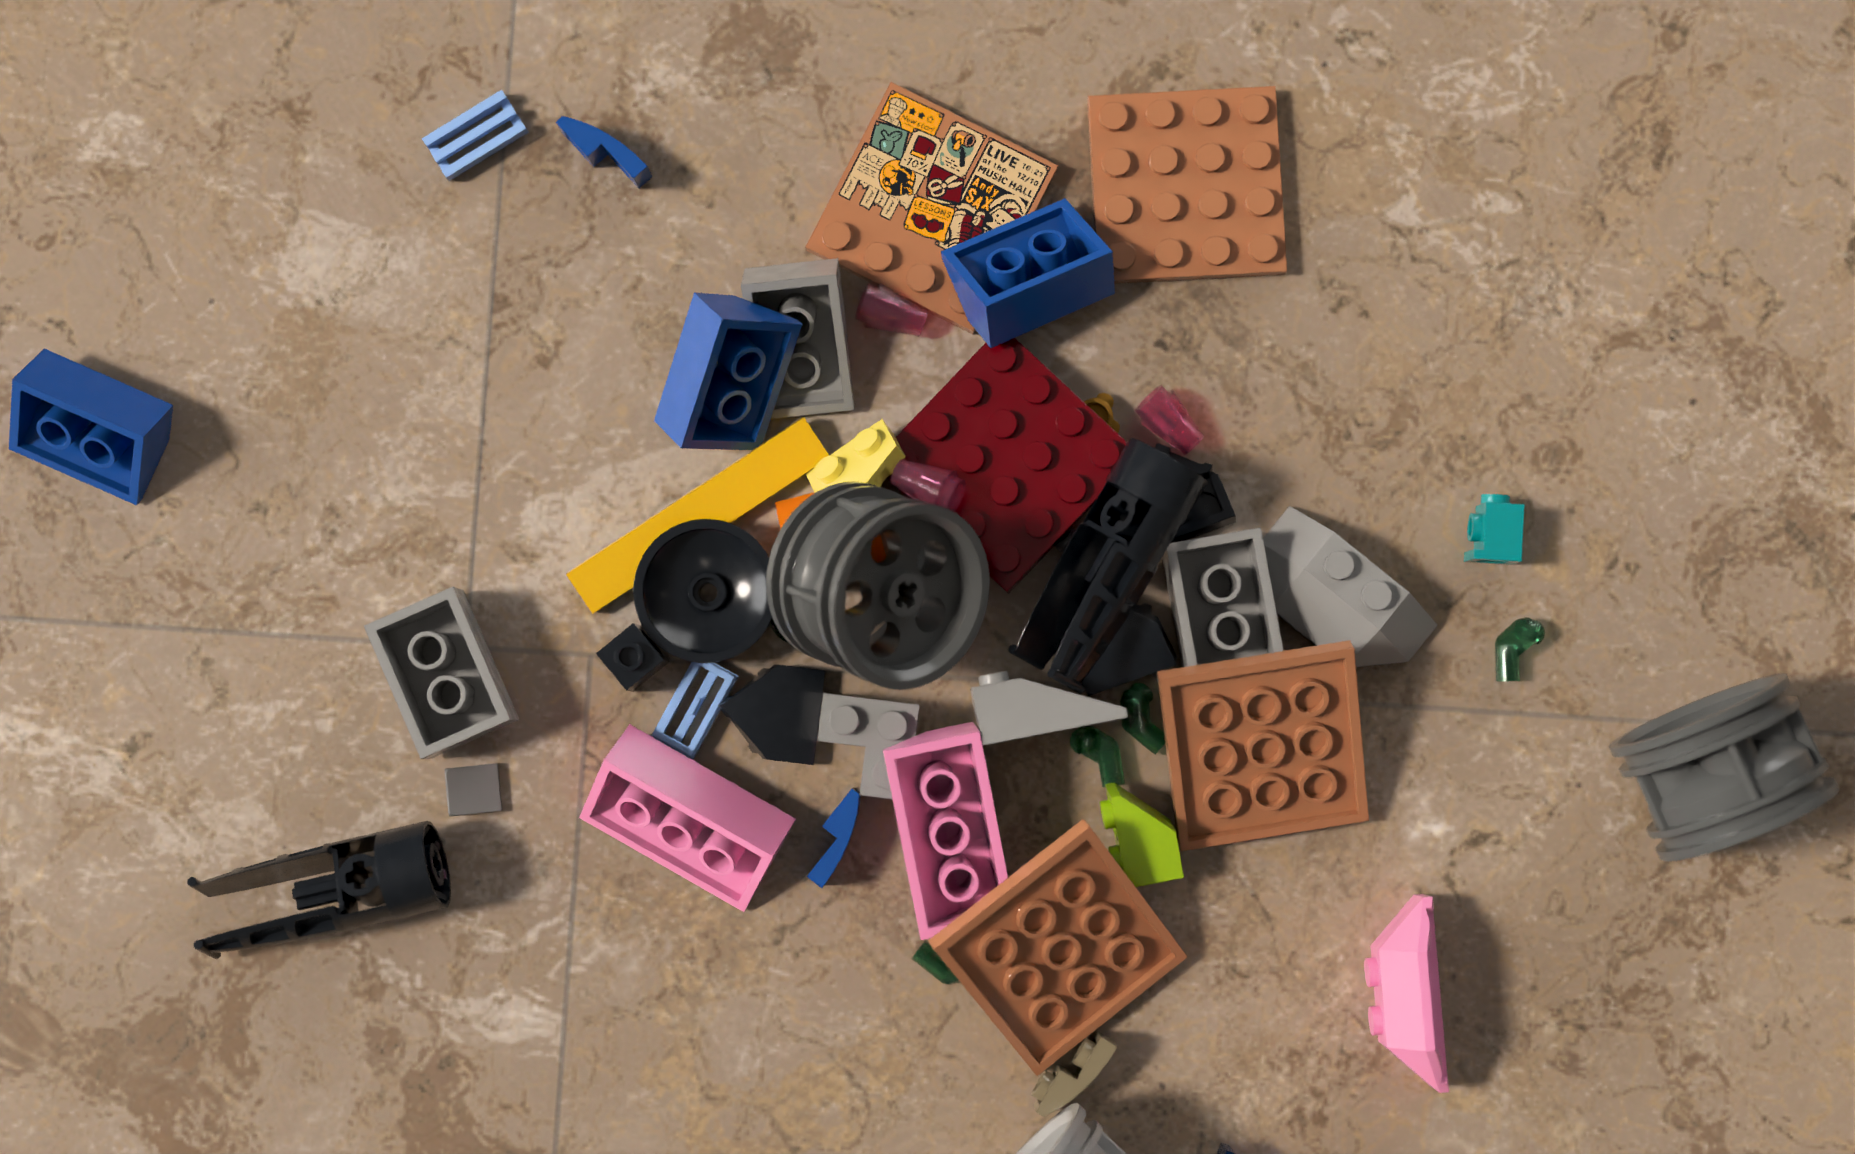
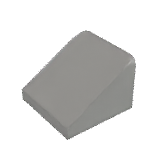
[444,763,502,816]

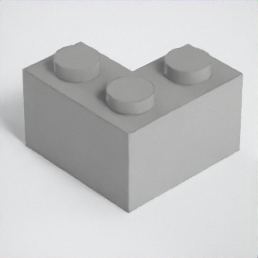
[817,693,920,799]

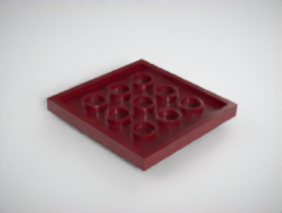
[887,338,1127,594]

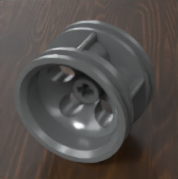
[766,481,990,690]
[1609,673,1840,861]

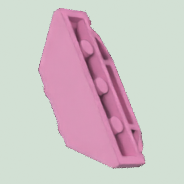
[1364,894,1449,1093]

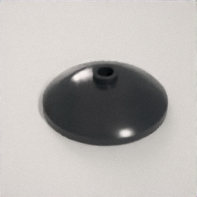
[633,519,772,663]

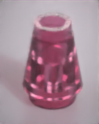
[855,283,928,337]
[1134,385,1204,455]
[891,459,966,512]

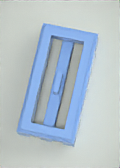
[422,90,529,181]
[651,662,739,760]

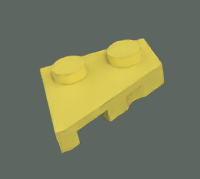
[805,419,906,493]

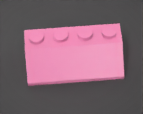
[883,722,1008,940]
[579,724,796,912]

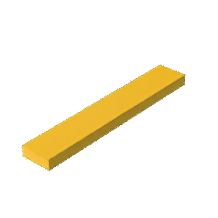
[566,417,829,614]

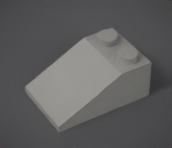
[741,258,855,419]
[970,671,1127,745]

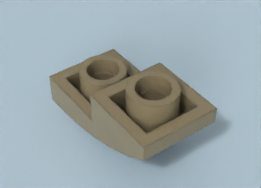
[1031,1032,1118,1117]

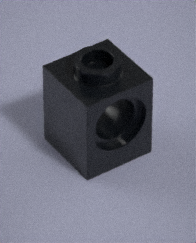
[596,623,670,692]

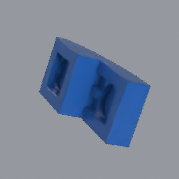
[556,116,653,189]
[807,787,861,888]

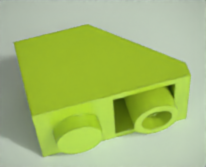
[1100,782,1184,887]

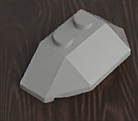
[1263,506,1437,667]

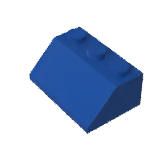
[941,198,1115,348]
[654,293,802,450]
[9,348,173,505]

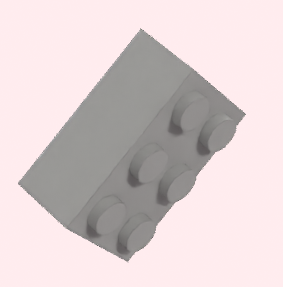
[1162,527,1283,667]
[364,587,519,759]

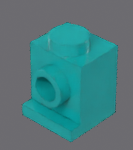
[1464,494,1525,565]

